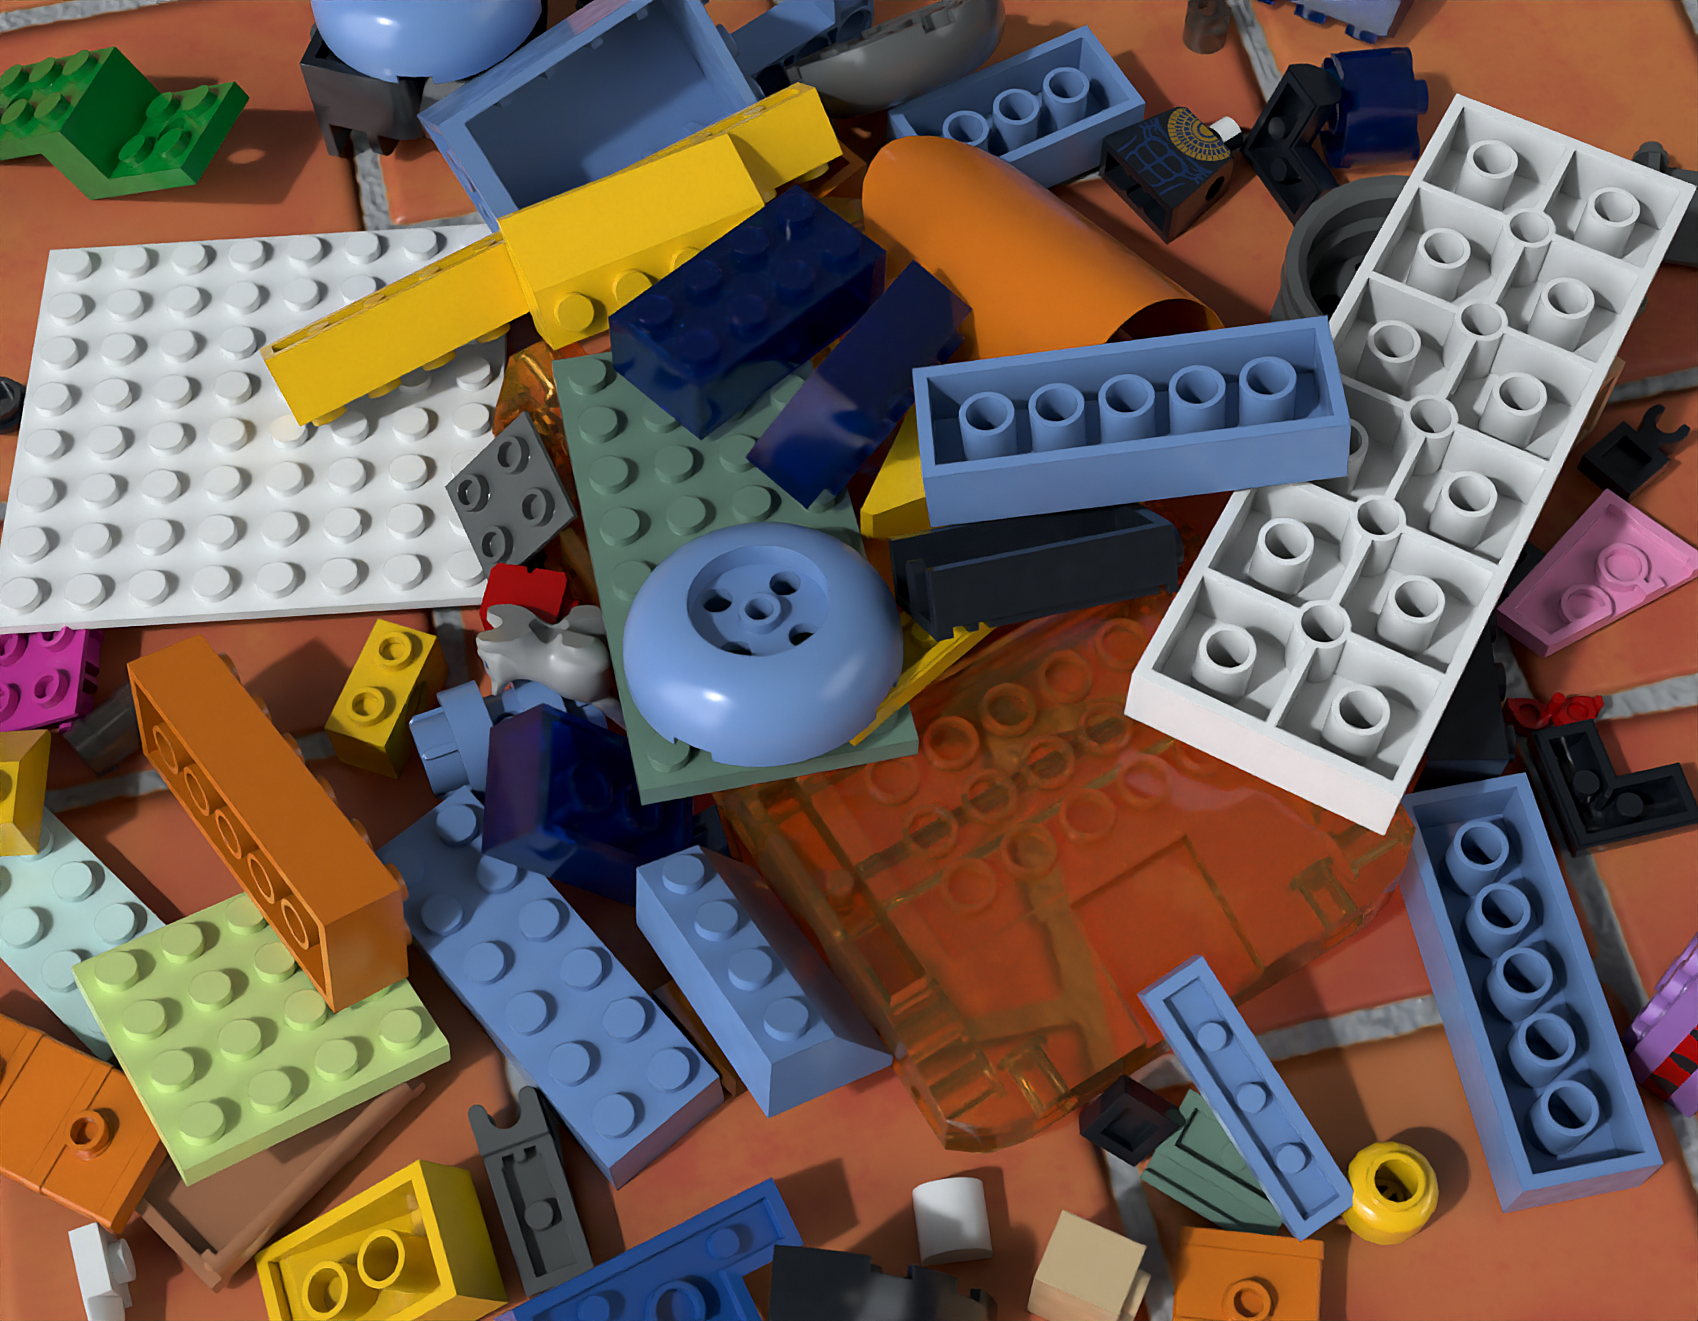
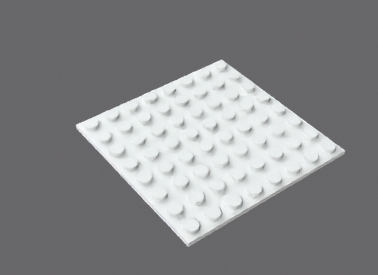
[0,224,507,635]

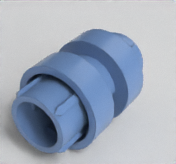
[409,679,609,802]

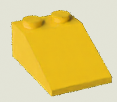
[254,1159,508,1321]

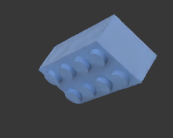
[887,25,1146,189]

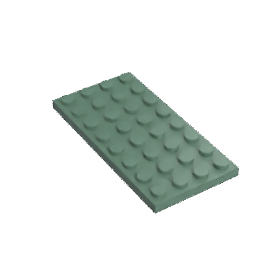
[551,321,919,805]

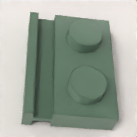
[1140,1089,1283,1236]

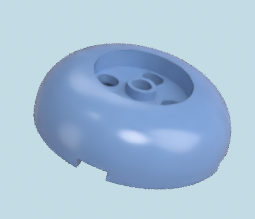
[310,0,542,84]
[622,522,904,767]

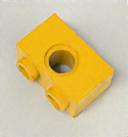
[324,618,450,780]

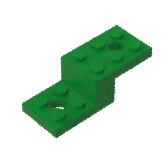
[0,46,250,200]

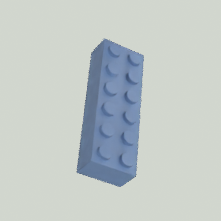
[912,315,1351,527]
[1383,772,1664,1214]
[374,785,725,1191]

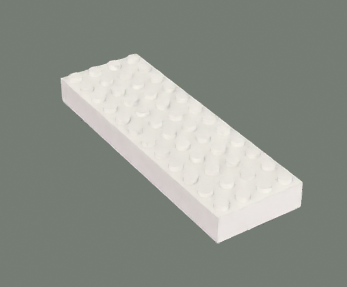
[1124,93,1697,836]

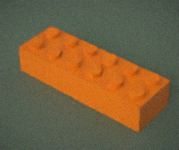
[127,633,412,1014]

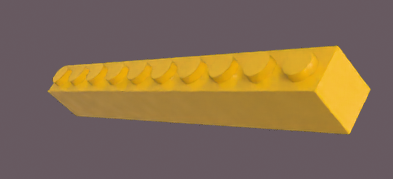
[259,82,843,427]

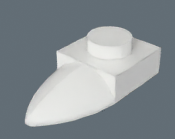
[68,1222,136,1321]

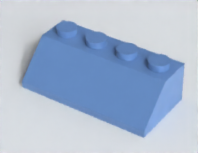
[636,845,893,1118]

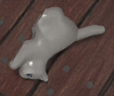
[476,604,627,732]

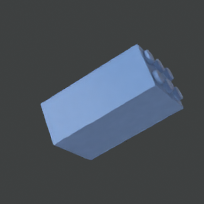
[417,0,766,233]

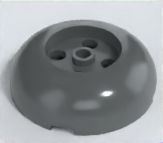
[783,0,1005,119]

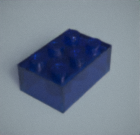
[481,703,694,908]

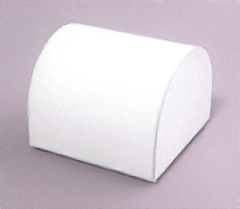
[912,1177,993,1266]

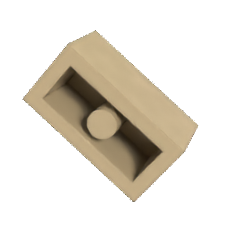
[1027,1210,1152,1321]

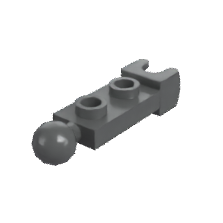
[468,1086,596,1299]

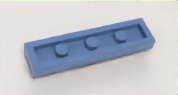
[1137,954,1354,1242]

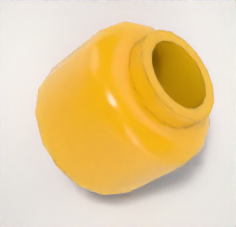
[1341,1141,1439,1245]

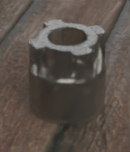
[1183,0,1231,54]

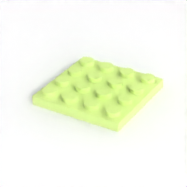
[71,892,451,1187]

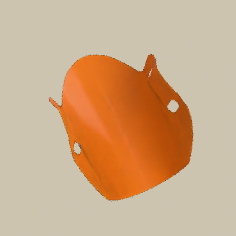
[862,136,1225,426]

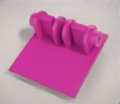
[0,626,105,738]

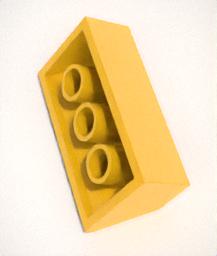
[496,131,782,350]

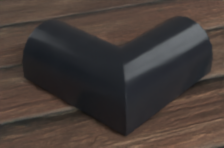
[1240,63,1342,227]
[1526,718,1698,859]

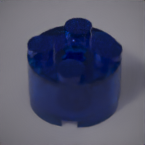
[1319,47,1429,169]

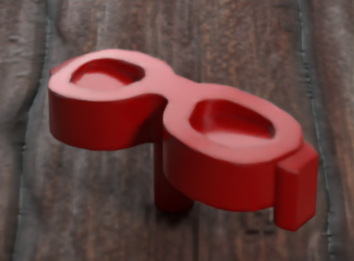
[1502,692,1604,737]

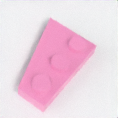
[1496,488,1698,658]

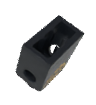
[1099,106,1243,244]

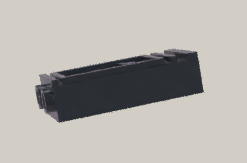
[888,502,1184,641]

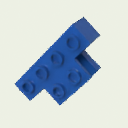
[493,1177,804,1321]

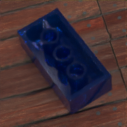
[608,184,887,440]
[745,259,972,509]

